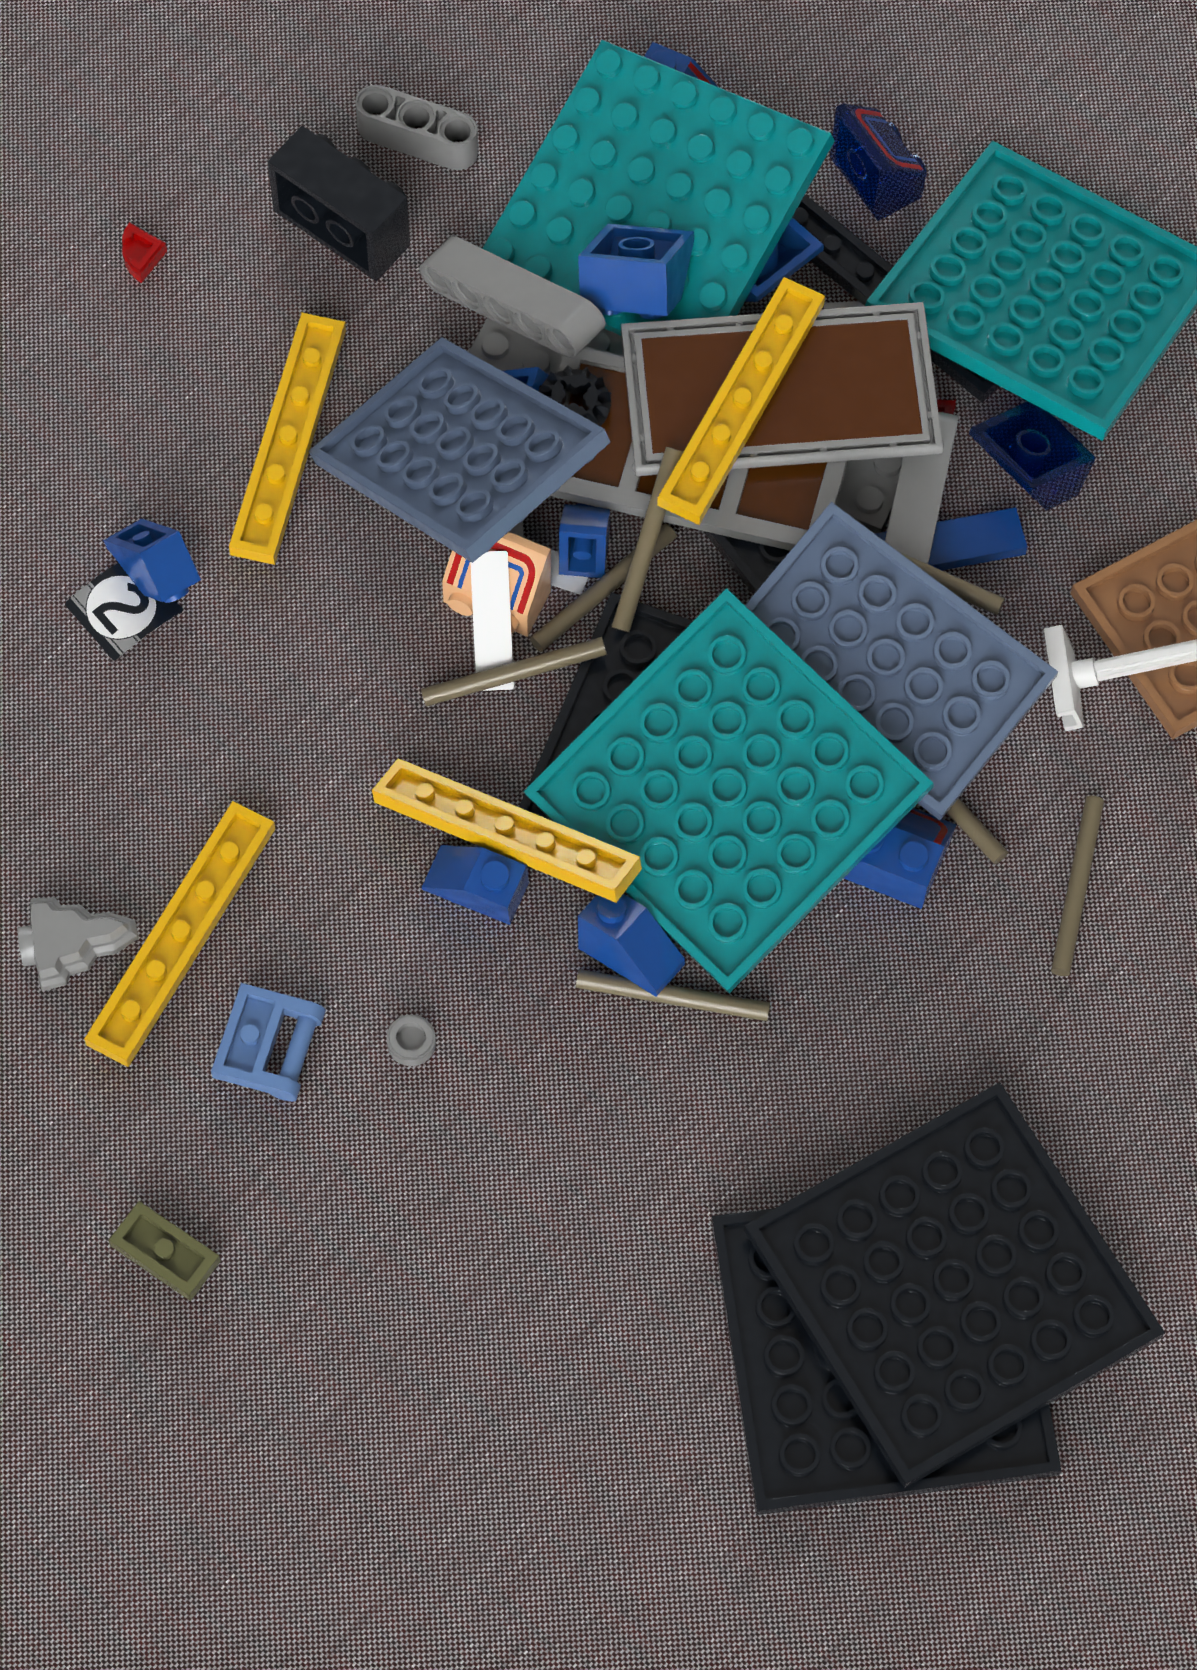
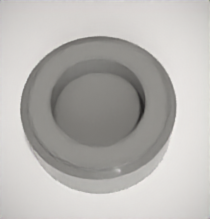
[387,1015,436,1066]

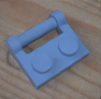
[211,983,326,1102]

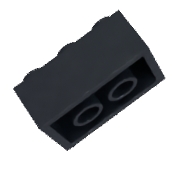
[267,126,410,282]

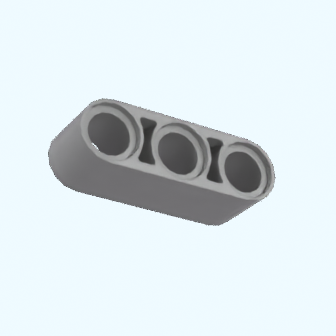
[355,85,478,170]

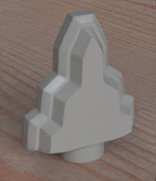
[17,897,138,991]

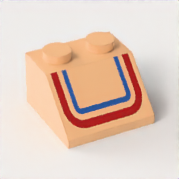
[442,532,551,637]

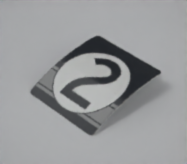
[65,563,183,660]

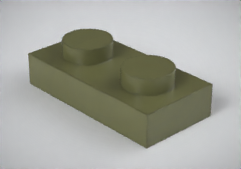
[108,1201,221,1301]

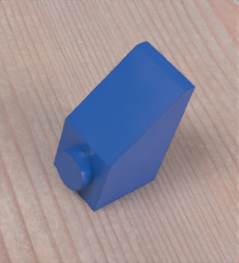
[559,503,610,578]
[103,519,201,603]
[422,845,529,925]
[578,894,685,997]

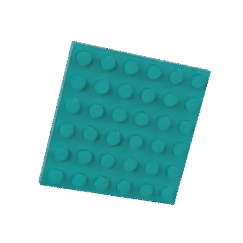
[482,40,835,336]
[865,140,1197,441]
[523,588,934,993]

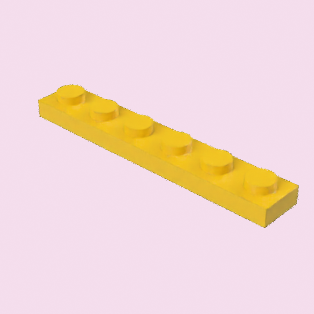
[657,277,825,525]
[229,312,346,565]
[372,758,642,903]
[84,801,275,1067]

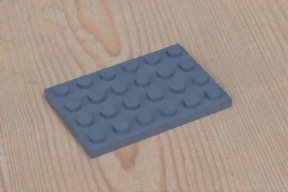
[308,337,611,563]
[745,502,1059,820]

